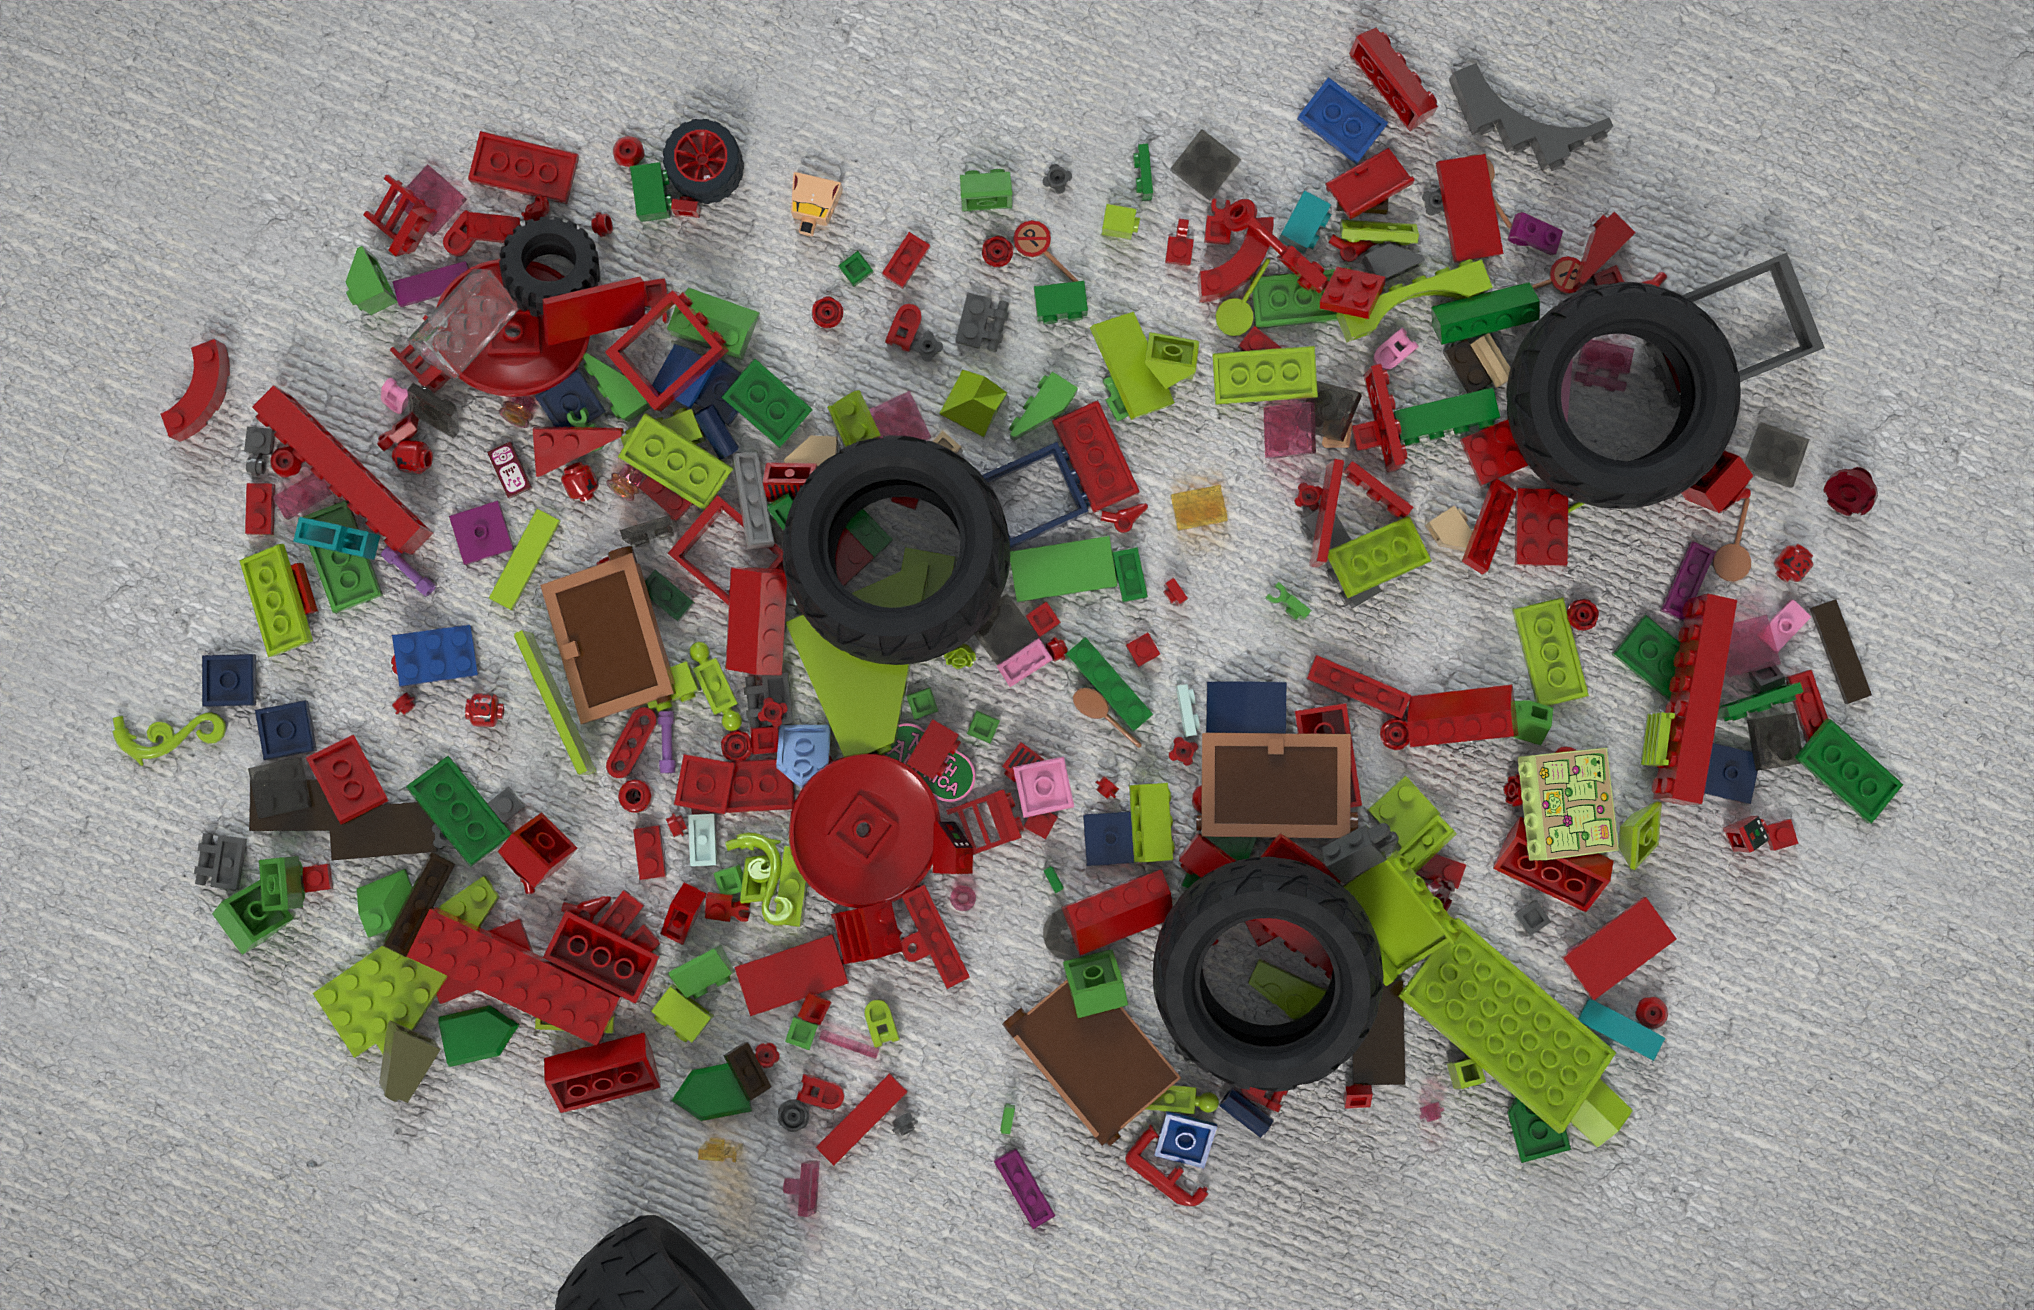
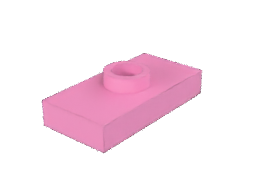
[1756,599,1811,654]
[996,638,1053,687]

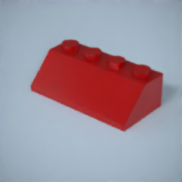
[1349,27,1438,132]
[725,567,787,675]
[1407,684,1519,747]
[1295,703,1362,808]
[1493,816,1614,912]
[1061,869,1173,955]
[543,910,660,1004]
[544,1032,661,1113]

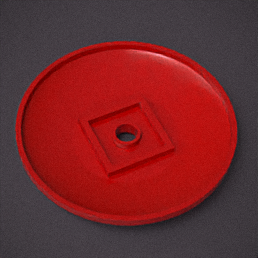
[433,259,590,397]
[788,753,941,908]

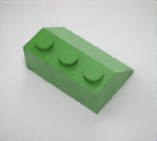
[667,287,760,360]

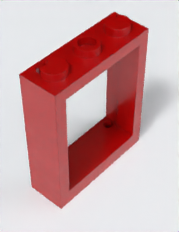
[605,290,729,412]
[667,495,784,605]

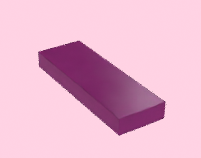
[392,261,469,307]
[1660,541,1716,621]
[994,1147,1055,1229]

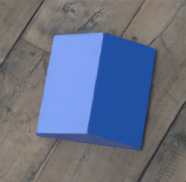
[652,344,716,408]
[1154,1111,1217,1169]

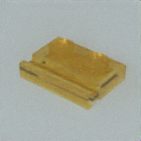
[1170,485,1228,532]
[698,1137,743,1162]

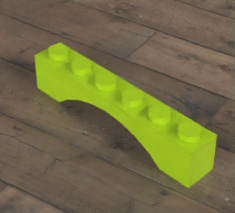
[1336,259,1493,343]

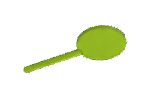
[1216,258,1270,336]

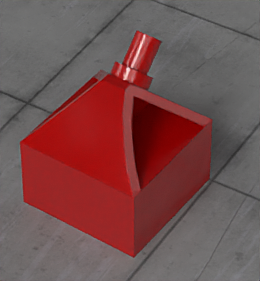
[1681,450,1753,513]
[498,812,578,894]

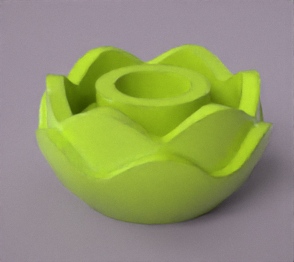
[944,643,976,669]

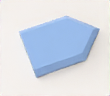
[776,725,831,788]

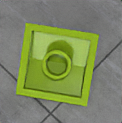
[1571,1078,1633,1148]

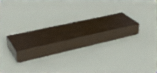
[1809,599,1872,704]
[381,852,456,957]

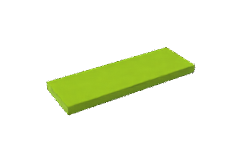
[514,630,597,775]

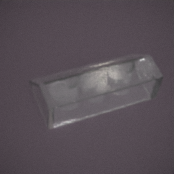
[407,269,519,379]

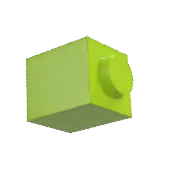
[1101,204,1140,240]
[1446,1057,1486,1089]

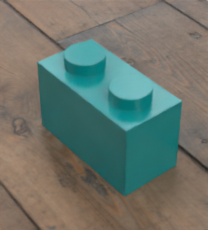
[1279,190,1332,255]

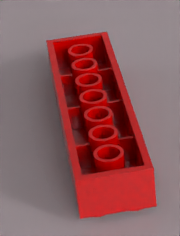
[252,385,433,555]
[1652,593,1737,805]
[406,907,622,1046]

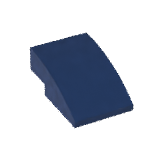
[1206,681,1287,734]

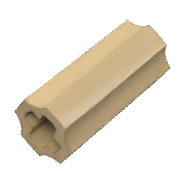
[1470,333,1511,388]

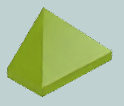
[740,855,777,903]

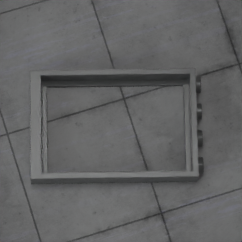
[1644,252,1825,408]

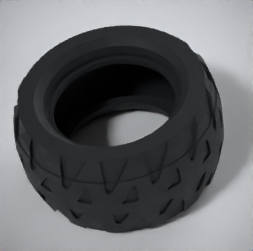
[1506,282,1741,509]
[782,435,1010,665]
[1153,857,1384,1092]
[555,1215,755,1310]

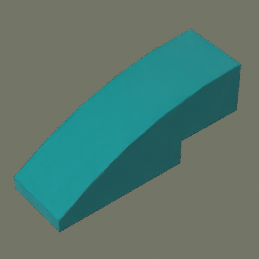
[293,517,381,560]
[1578,998,1665,1061]

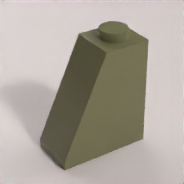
[379,1020,441,1103]

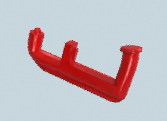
[1125,1124,1209,1207]

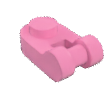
[1373,327,1419,371]
[381,377,412,414]

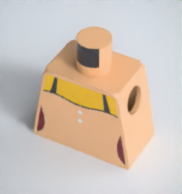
[791,172,843,236]

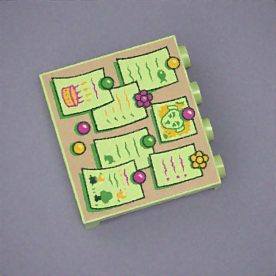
[1518,748,1619,861]

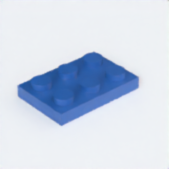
[1297,77,1388,165]
[392,625,478,687]

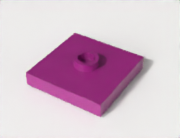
[449,501,514,565]

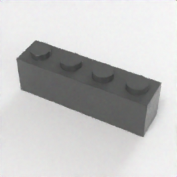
[1300,510,1382,608]

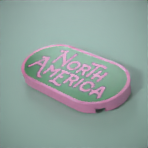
[883,723,975,802]

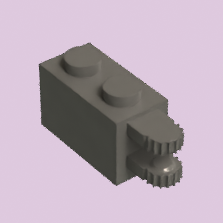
[1322,823,1399,882]

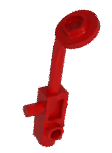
[1223,199,1329,293]

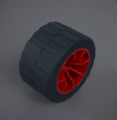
[663,118,744,204]

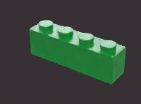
[1431,282,1540,345]
[1393,388,1500,447]
[1065,637,1153,732]

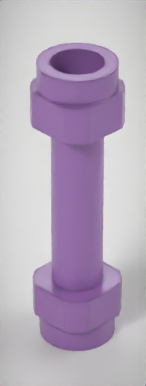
[381,546,436,597]
[658,711,676,773]

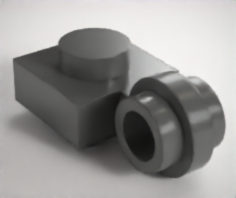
[244,427,275,476]

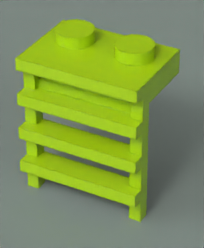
[1641,712,1675,767]

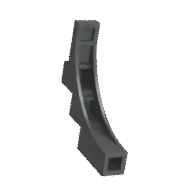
[1449,63,1614,171]

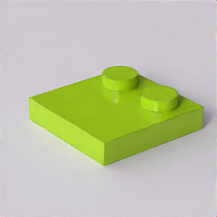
[1367,776,1441,848]

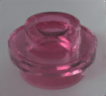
[950,885,976,911]
[1419,1102,1445,1123]

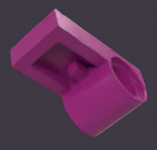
[1507,212,1563,256]

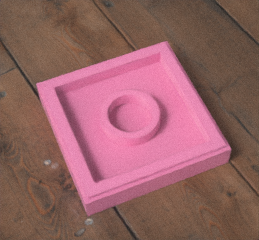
[1013,757,1074,818]

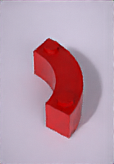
[1198,217,1274,303]
[160,339,230,442]

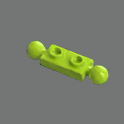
[689,642,742,731]
[1145,1085,1219,1114]

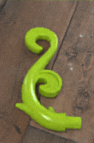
[112,712,226,766]
[725,832,795,926]

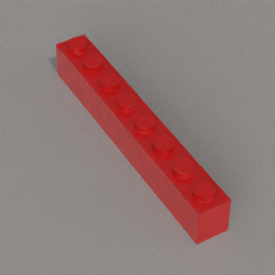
[1179,832,1333,980]

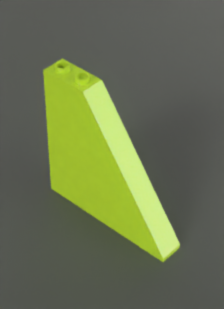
[785,560,929,757]

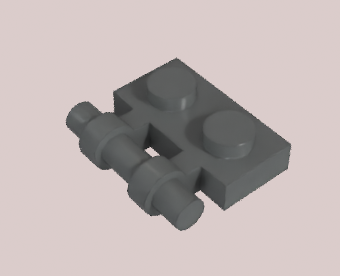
[955,292,1009,352]
[743,672,794,728]
[194,833,247,890]

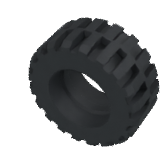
[499,216,600,317]

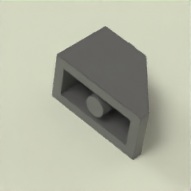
[1362,244,1425,282]

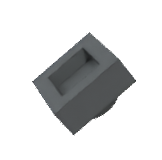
[1749,661,1785,693]
[487,787,525,823]
[1514,900,1551,936]

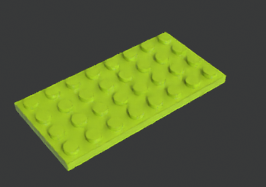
[1399,918,1617,1133]

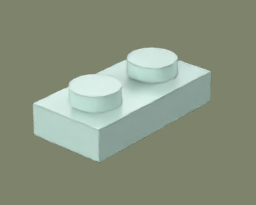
[1176,684,1200,737]
[688,814,717,866]

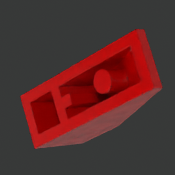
[1573,211,1636,291]

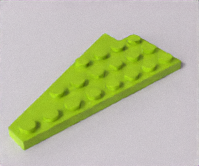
[312,876,500,1058]

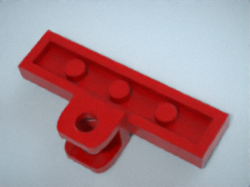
[901,884,970,989]

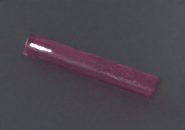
[819,1029,879,1059]

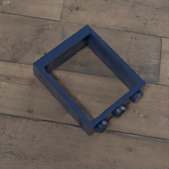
[982,442,1091,549]

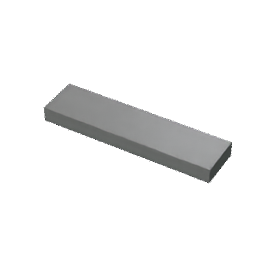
[731,451,774,549]

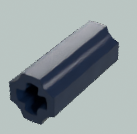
[694,404,739,460]
[1219,1087,1274,1138]

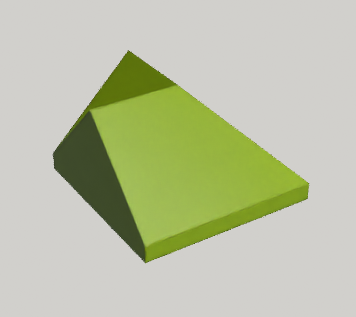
[1145,332,1199,389]
[939,369,1007,437]
[1619,801,1662,870]

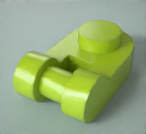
[864,999,900,1048]

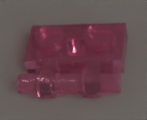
[1574,339,1634,392]

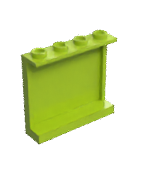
[1343,850,1463,986]

